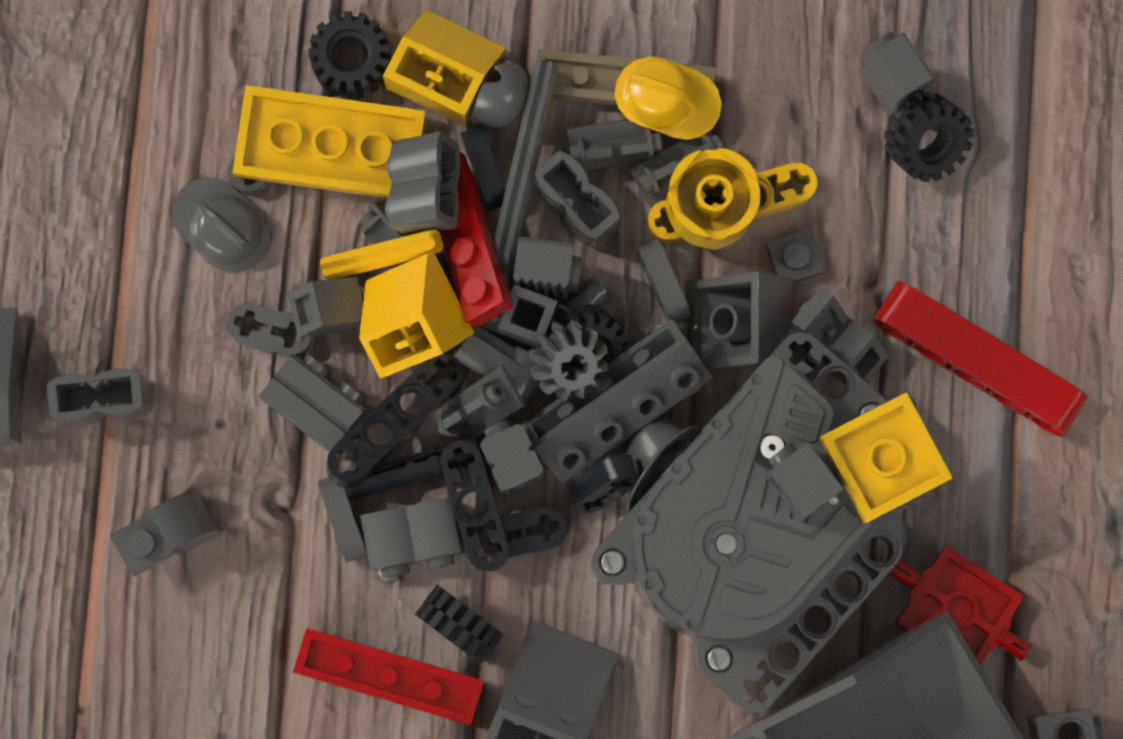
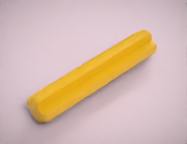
[320,229,443,280]

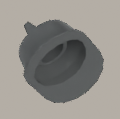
[172,177,270,272]
[623,414,702,512]

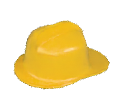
[615,56,722,140]

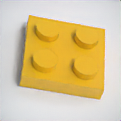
[819,392,953,524]

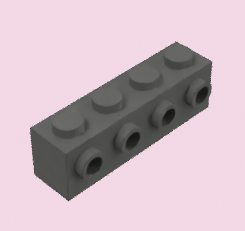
[521,319,713,483]

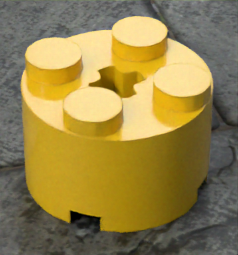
[666,148,760,250]

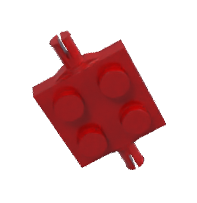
[888,545,1032,666]

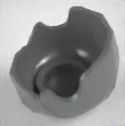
[470,60,529,129]

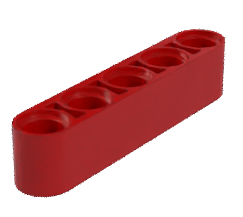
[873,281,1088,437]

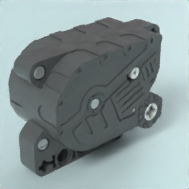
[591,332,915,713]

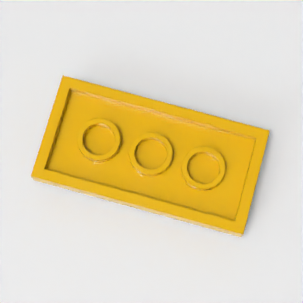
[232,85,425,198]

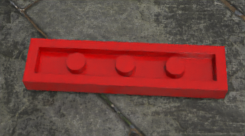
[439,152,514,328]
[292,628,485,726]

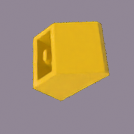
[383,9,506,128]
[359,250,475,379]

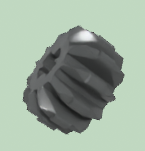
[529,319,609,401]

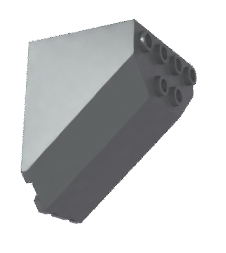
[728,610,1024,739]

